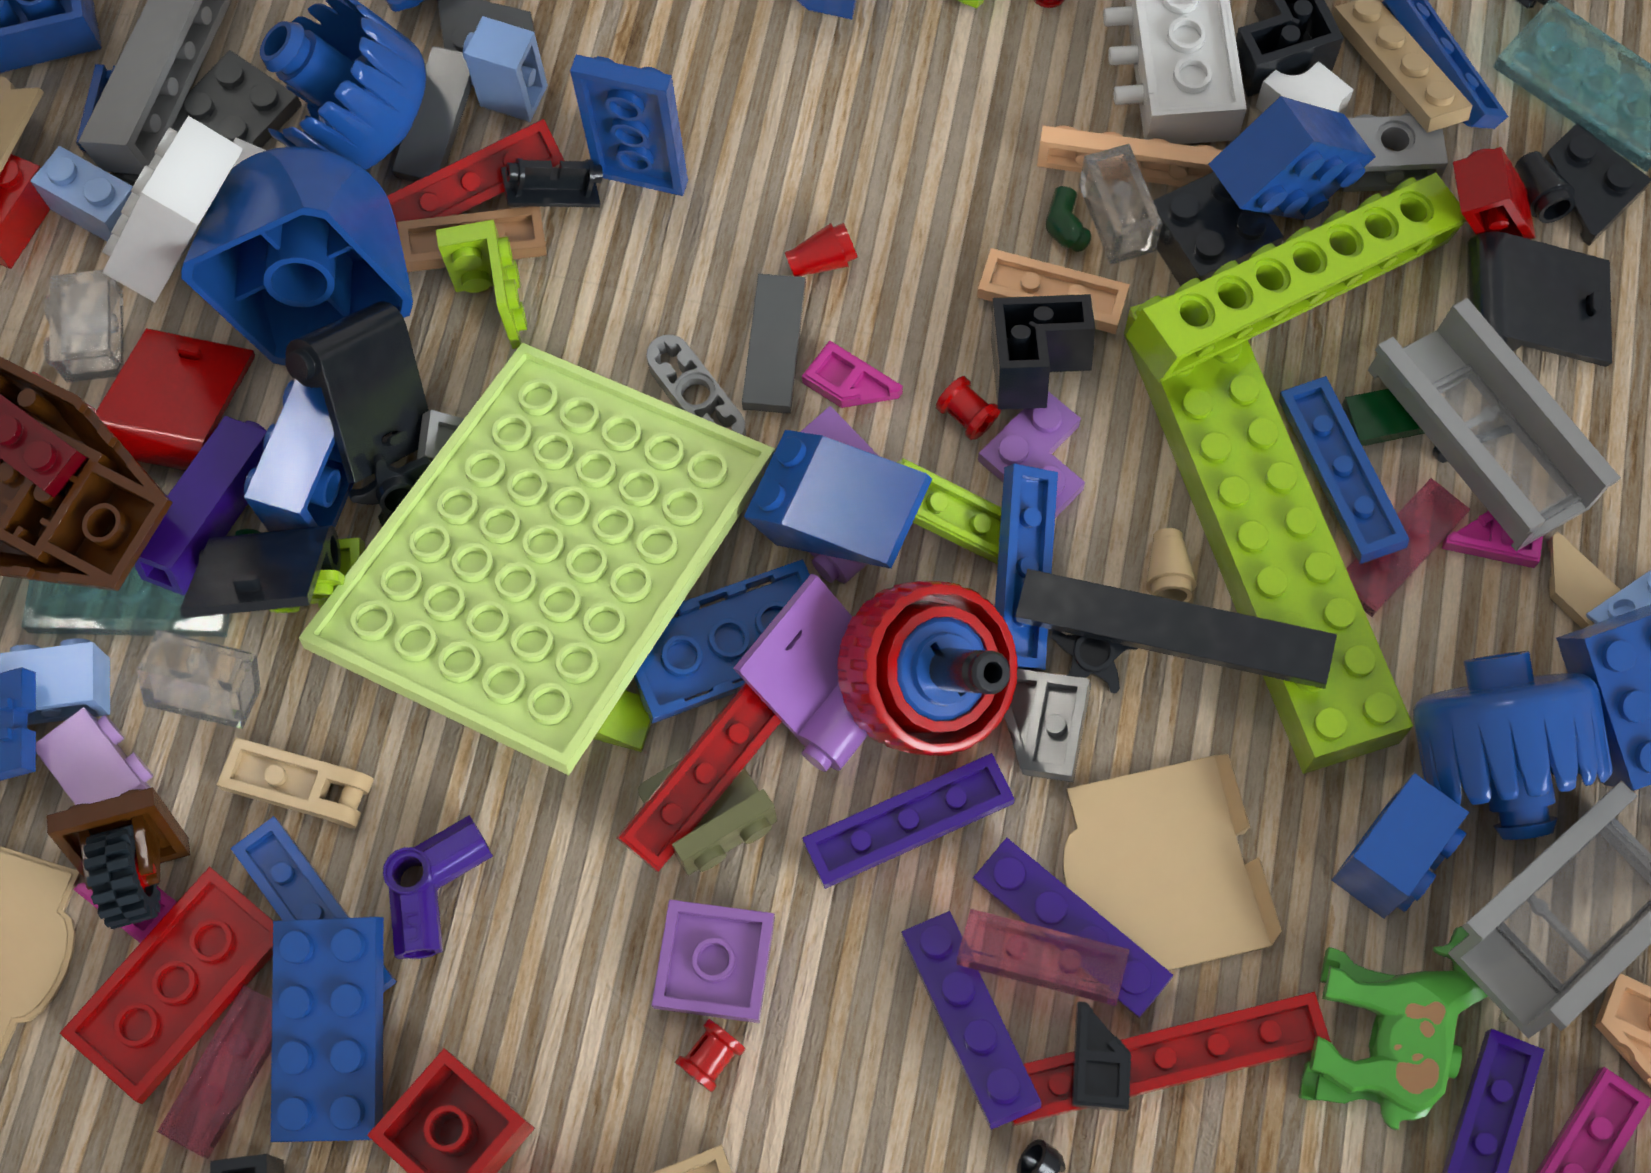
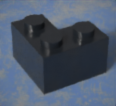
[1236,0,1344,97]
[991,294,1095,410]

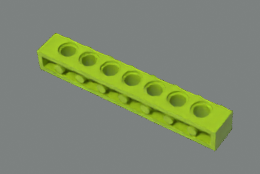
[1125,172,1466,383]

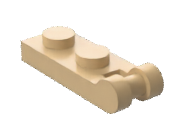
[217,737,374,829]

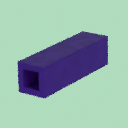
[134,416,267,596]

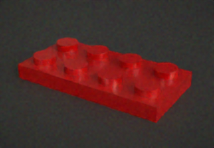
[59,866,274,1104]

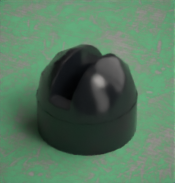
[1017,1139,1066,1173]

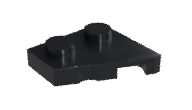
[1544,123,1651,246]

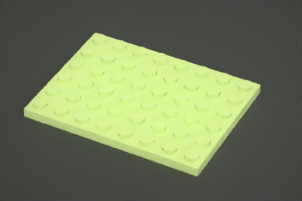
[299,342,775,775]

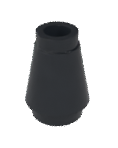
[1515,151,1575,223]

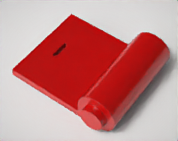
[95,328,255,471]

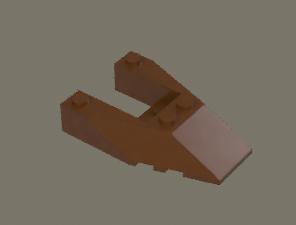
[0,356,173,591]

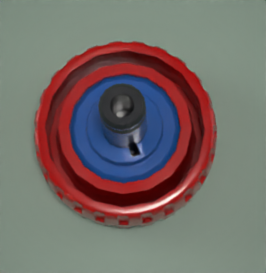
[837,581,1018,756]

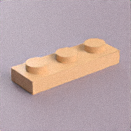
[977,248,1130,334]

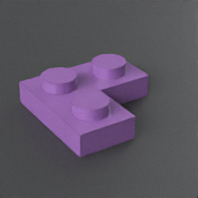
[978,391,1085,518]

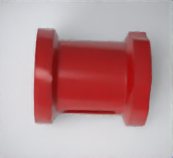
[936,376,1001,440]
[675,1019,746,1093]

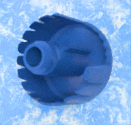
[260,0,426,170]
[1413,651,1613,840]

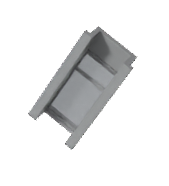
[1368,298,1621,551]
[1448,780,1651,1039]

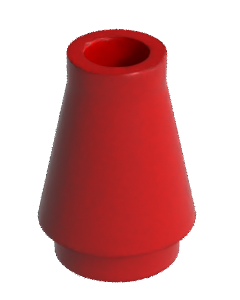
[784,222,858,277]

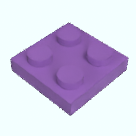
[652,899,775,1023]

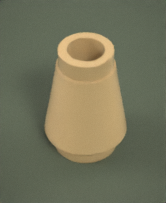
[1146,528,1197,602]

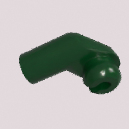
[1045,186,1091,252]

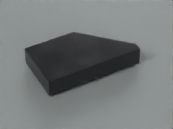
[1071,1001,1131,1112]

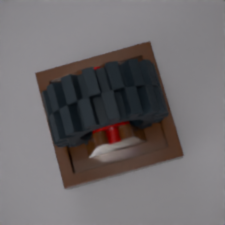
[47,787,190,929]

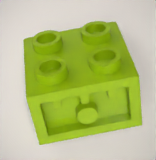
[436,219,528,349]

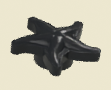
[348,453,430,526]
[1051,630,1138,694]

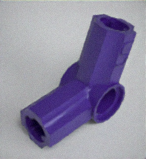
[383,815,493,960]

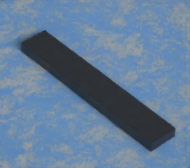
[1015,569,1337,689]

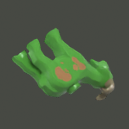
[1299,926,1509,1130]

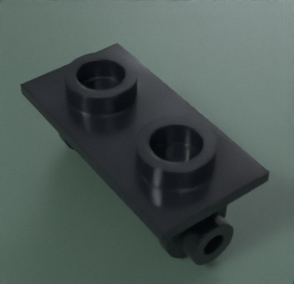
[501,158,603,207]

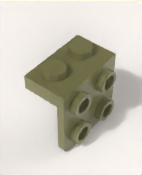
[638,760,777,876]

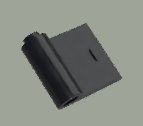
[1467,231,1612,367]
[285,301,429,483]
[180,525,341,619]

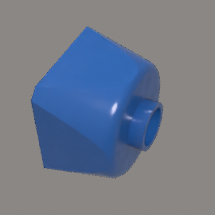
[181,147,413,366]

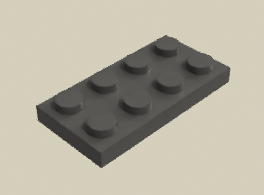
[110,50,302,186]

